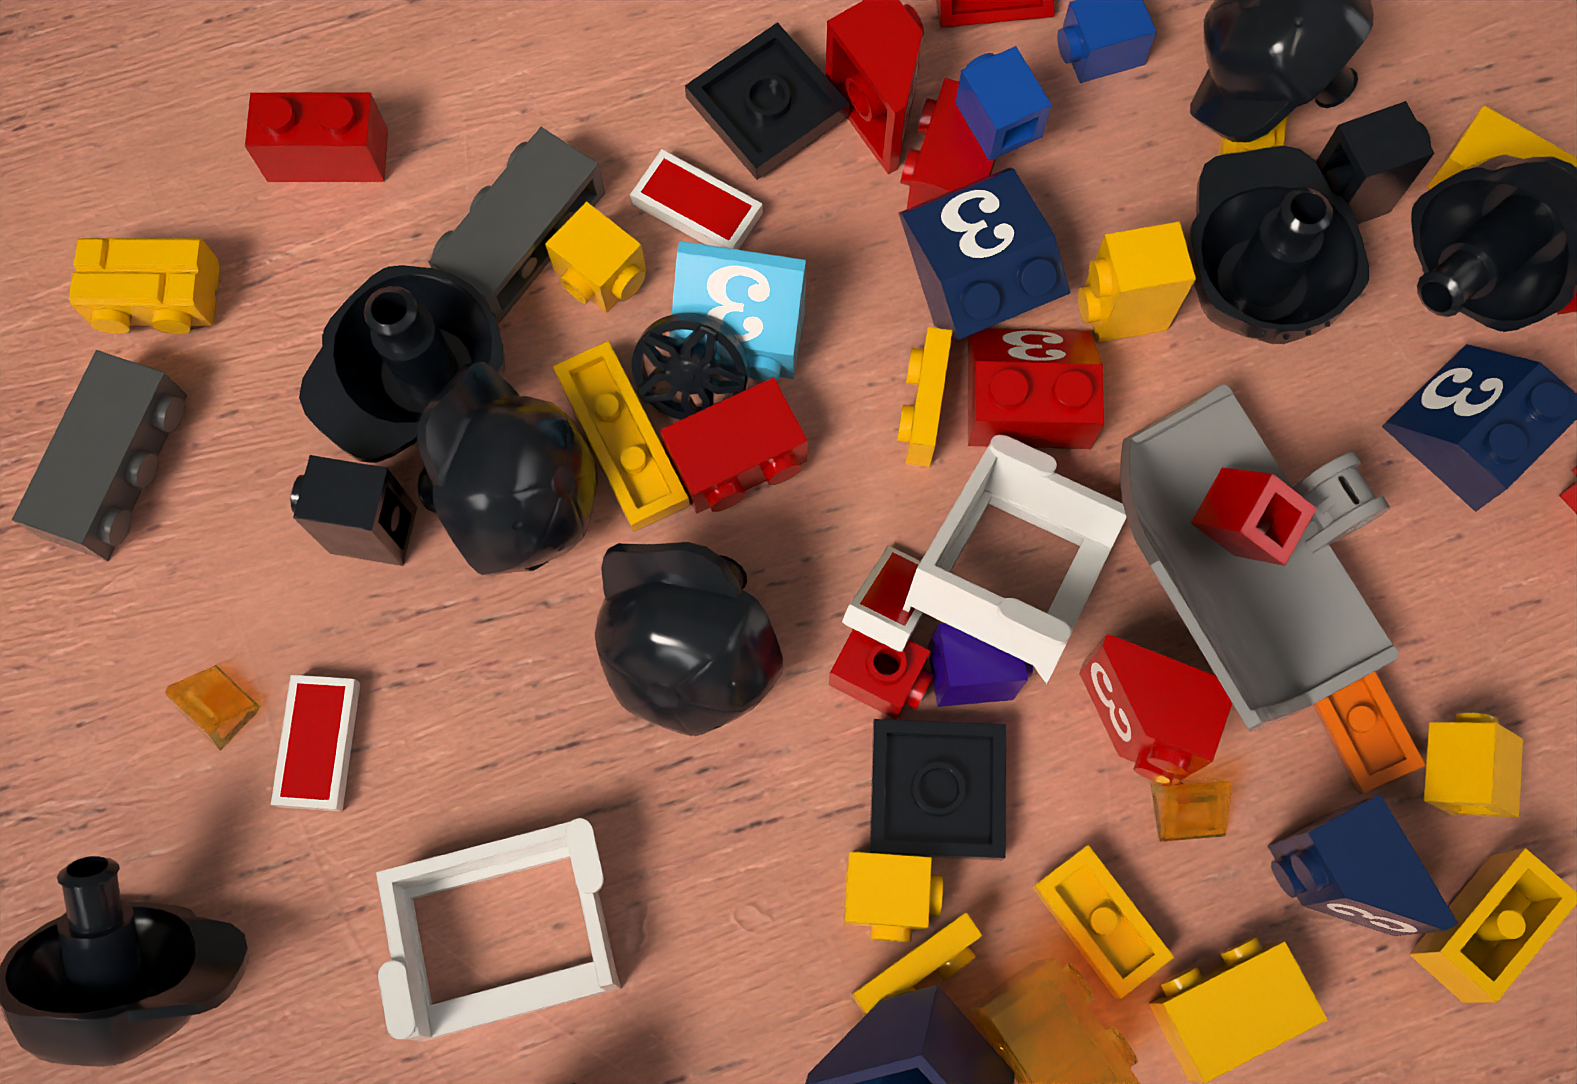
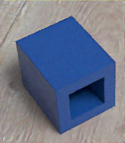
[1057,0,1157,83]
[955,46,1052,161]

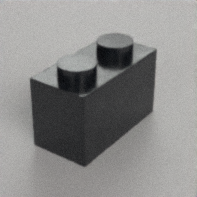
[1316,101,1435,224]
[290,455,417,566]

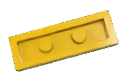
[552,341,690,532]

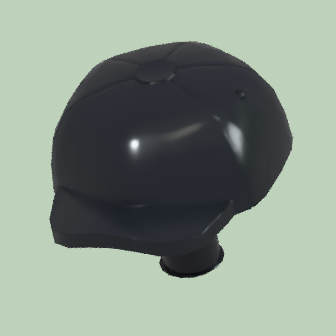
[1190,0,1374,142]
[1188,146,1369,344]
[1411,155,1577,332]
[299,265,505,463]
[417,362,598,576]
[595,542,784,736]
[0,856,249,1067]

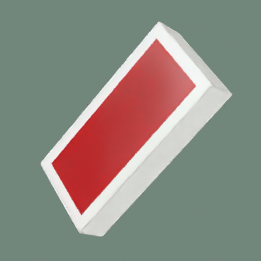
[630,149,763,250]
[842,545,924,652]
[270,675,361,812]

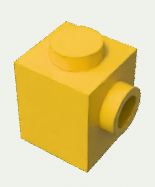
[545,201,647,313]
[1424,713,1523,818]
[843,852,943,942]

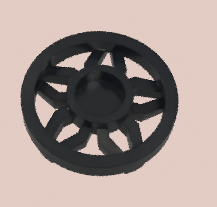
[631,313,749,420]

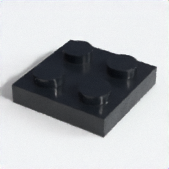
[685,22,850,180]
[869,719,1006,861]

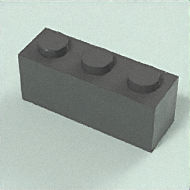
[428,127,605,325]
[12,350,187,561]

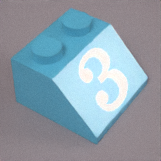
[670,241,806,381]

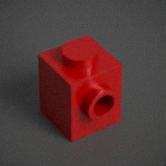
[1191,467,1317,566]
[829,629,934,720]

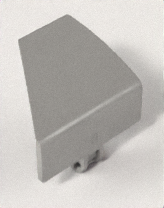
[1120,384,1399,732]

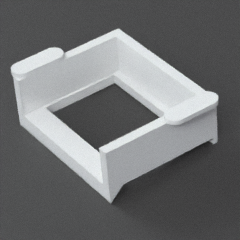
[903,435,1127,685]
[376,818,621,1042]

